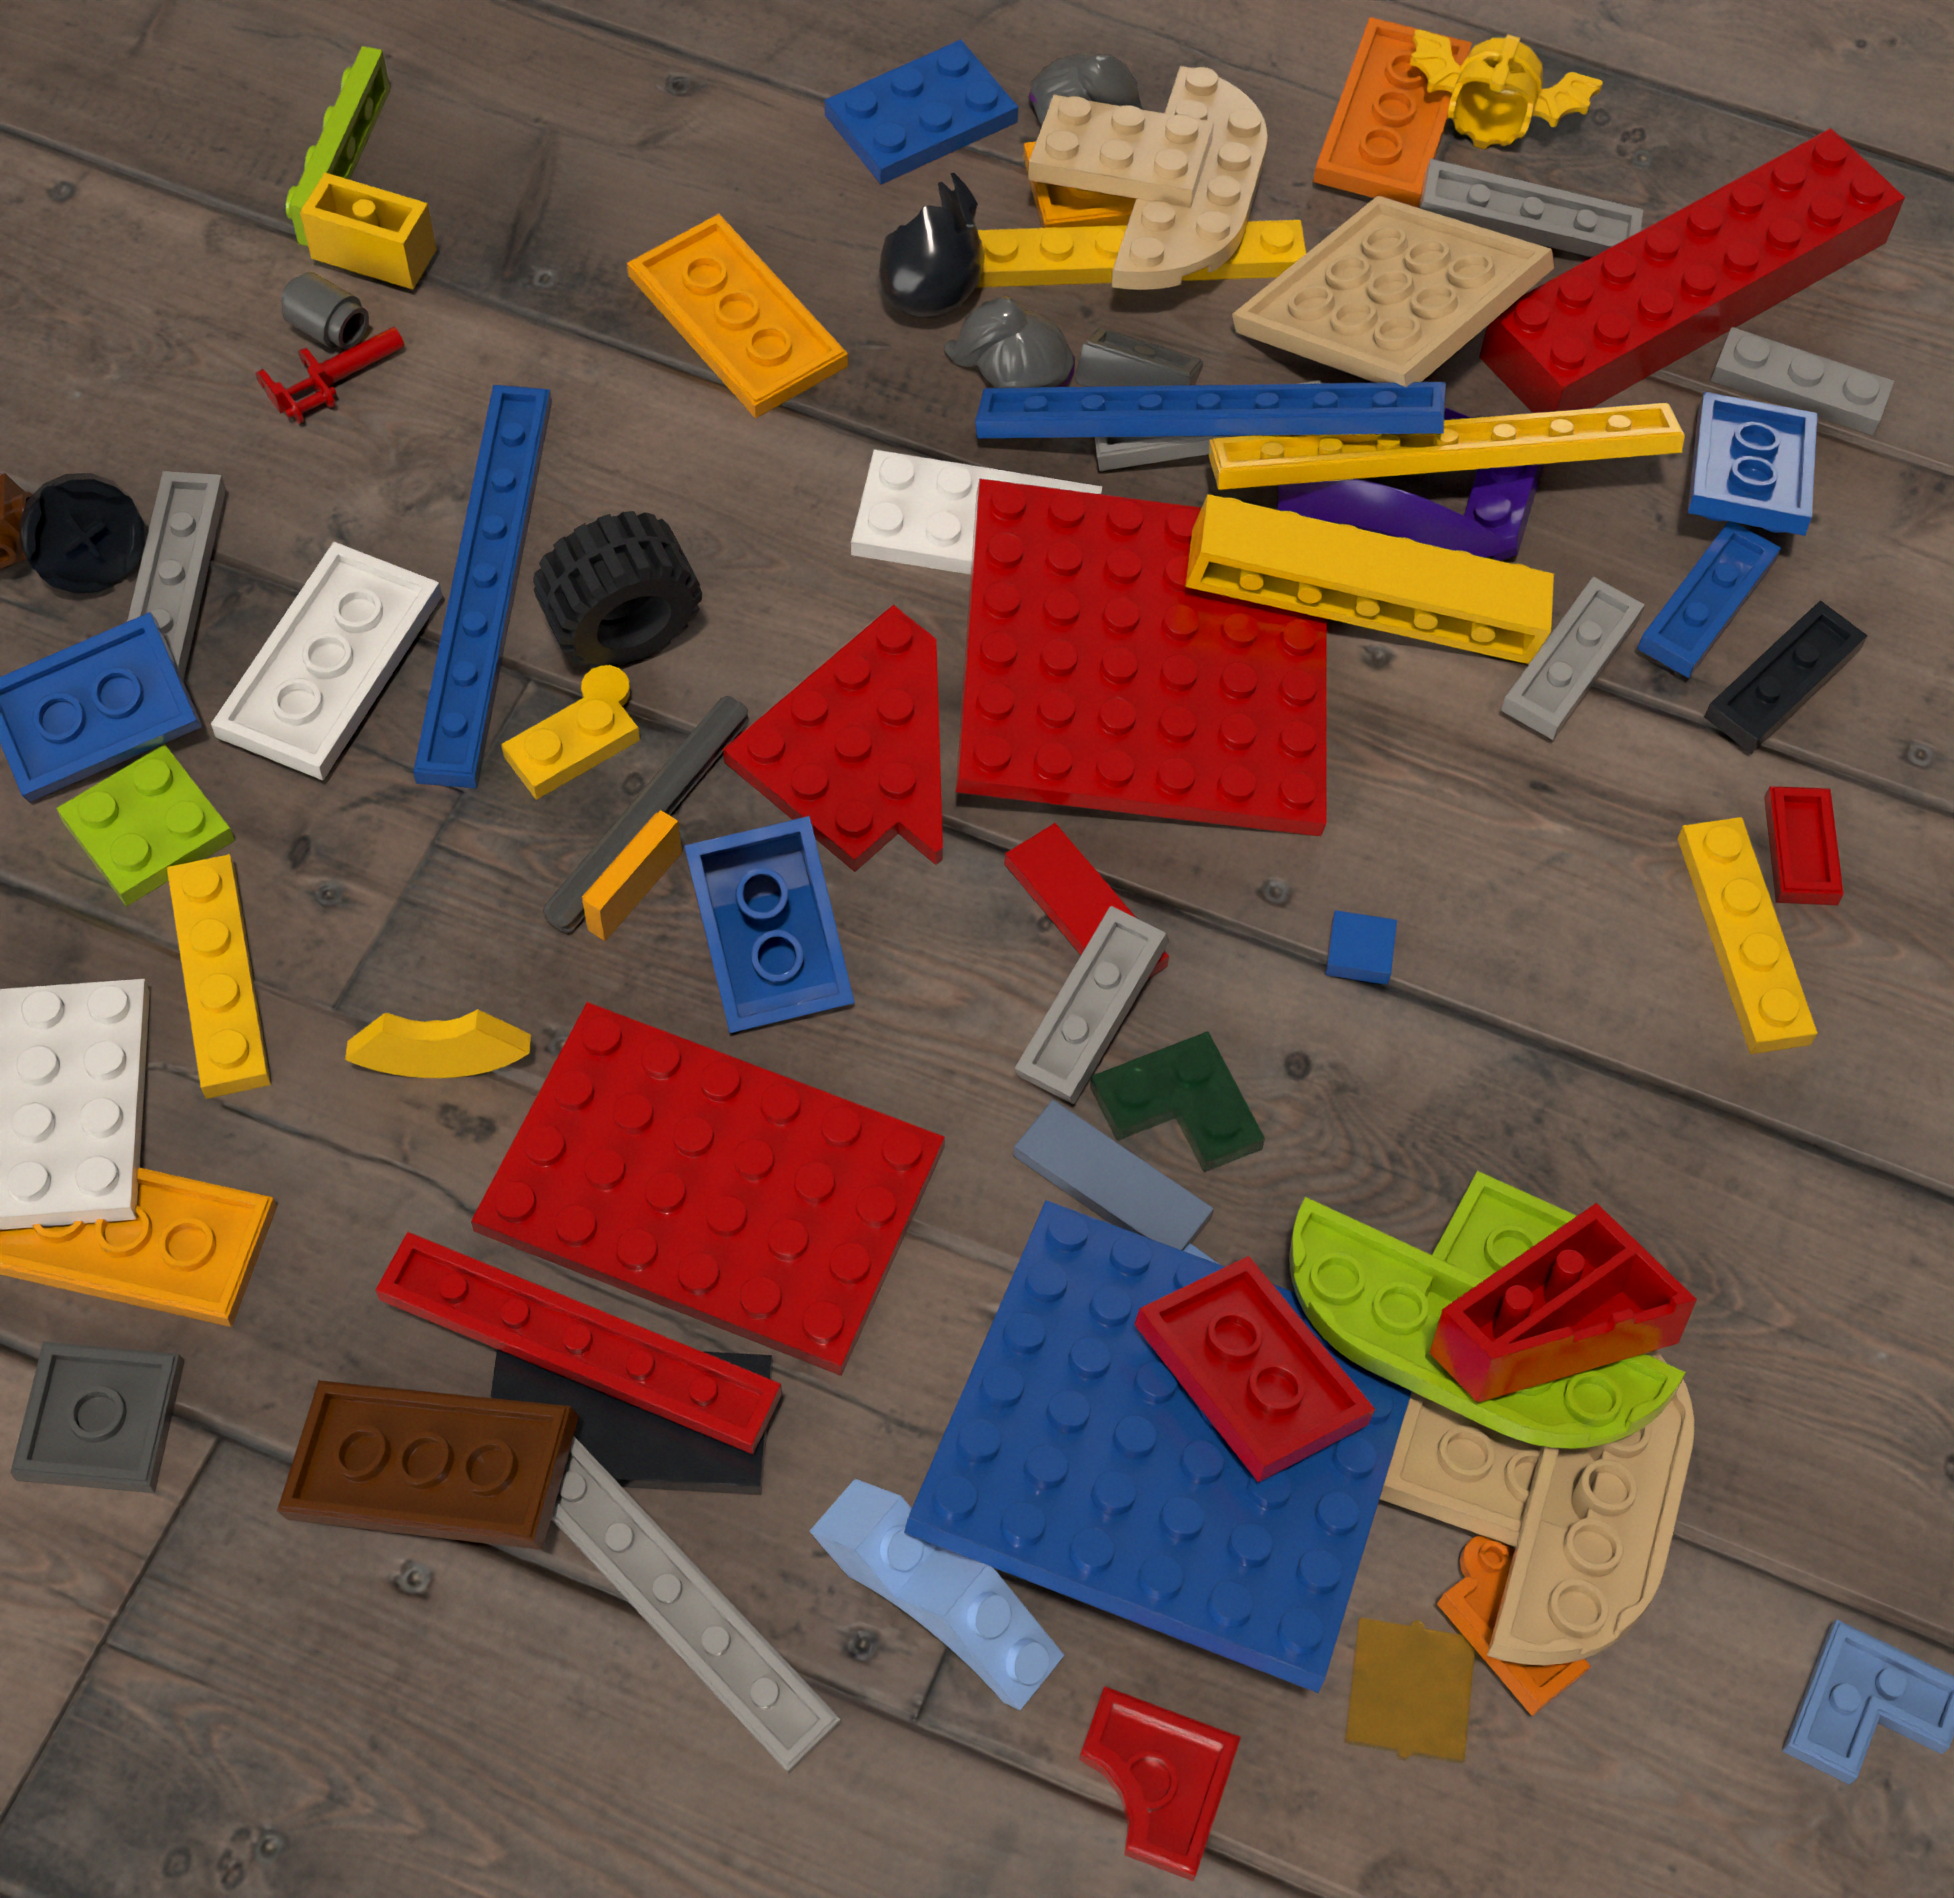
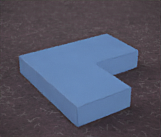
[1782,1619,1954,1785]

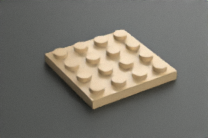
[1232,196,1554,387]

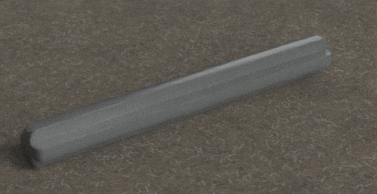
[543,696,749,933]

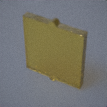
[1344,1617,1475,1764]

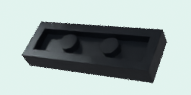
[1704,600,1868,754]

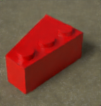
[1430,1202,1697,1403]

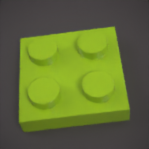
[56,744,235,907]

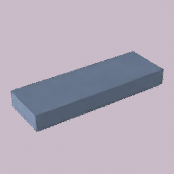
[1013,1099,1214,1251]

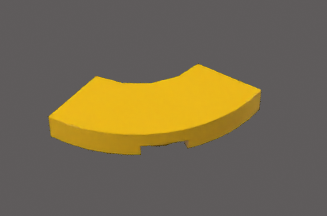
[345,1009,531,1078]

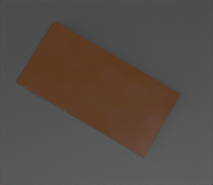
[277,1380,579,1550]

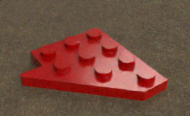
[723,604,943,872]

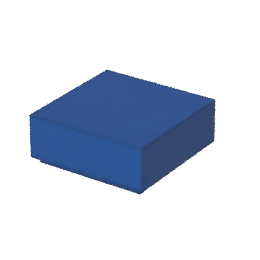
[1325,910,1397,985]

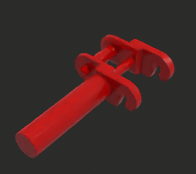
[256,327,405,425]

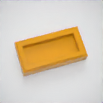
[582,810,682,941]

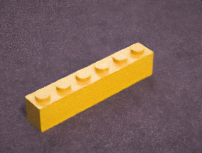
[1185,494,1554,664]

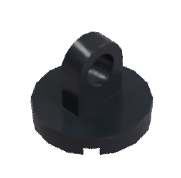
[19,473,145,594]

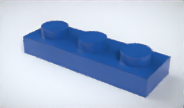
[1637,521,1781,678]

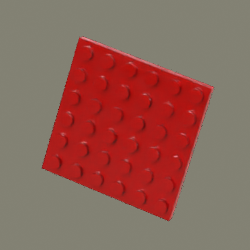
[955,478,1327,837]

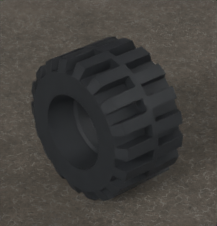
[533,511,702,668]

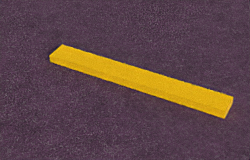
[1209,403,1685,490]

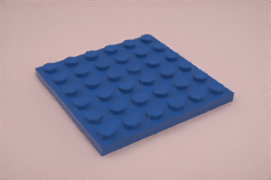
[904,1200,1412,1693]

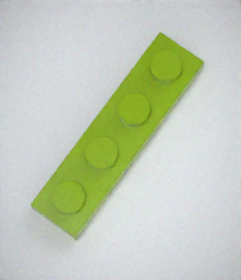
[286,46,391,246]

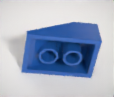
[684,816,855,1033]

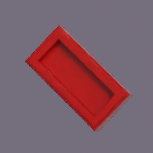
[1764,786,1844,905]

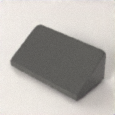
[1075,327,1204,387]

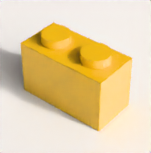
[300,173,437,290]

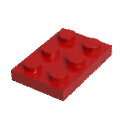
[1134,1256,1375,1483]

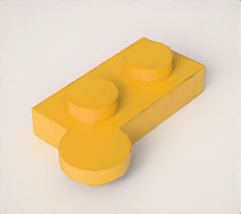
[501,665,640,800]

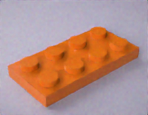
[1313,17,1472,208]

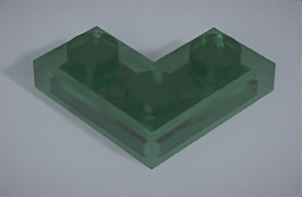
[1090,1031,1265,1173]

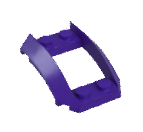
[1277,407,1543,561]

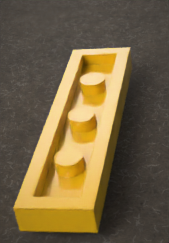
[1677,817,1818,1055]
[167,854,271,1099]

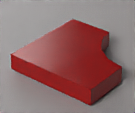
[1079,1686,1241,1882]

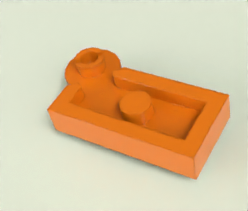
[1437,1535,1591,1717]

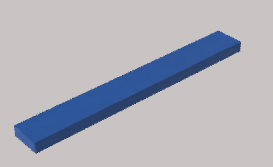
[975,382,1446,438]
[413,385,552,789]

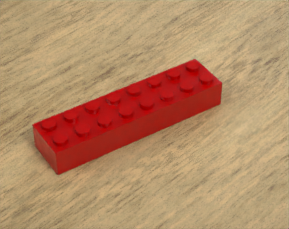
[1479,128,1905,413]

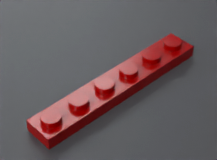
[375,1231,782,1454]

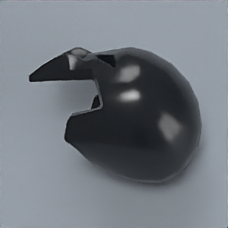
[879,173,985,318]

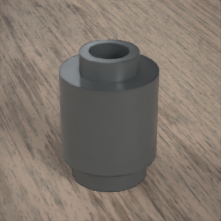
[281,272,369,349]

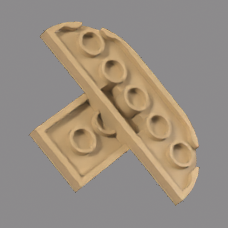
[1028,66,1267,290]
[1380,1350,1694,1665]

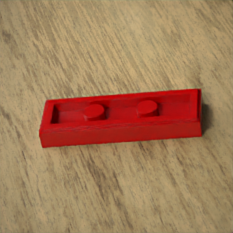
[1004,823,1169,980]

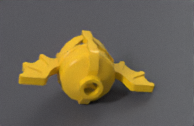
[1410,29,1603,150]

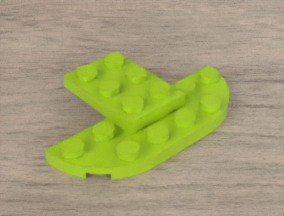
[1289,1171,1686,1449]

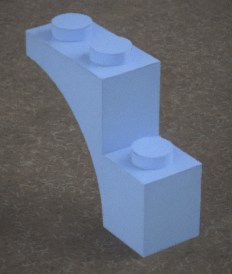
[809,1479,1065,1710]

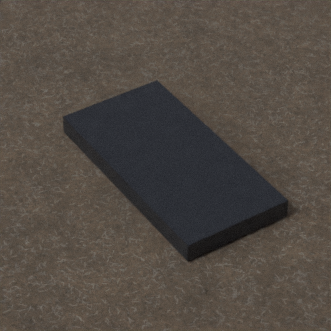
[490,1349,772,1495]

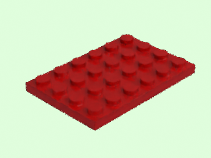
[471,1002,945,1376]

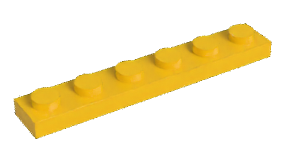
[976,220,1306,288]

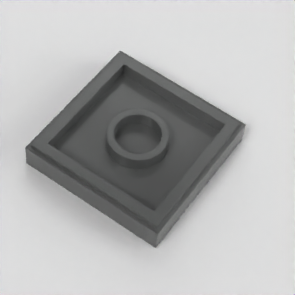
[10,1342,184,1493]

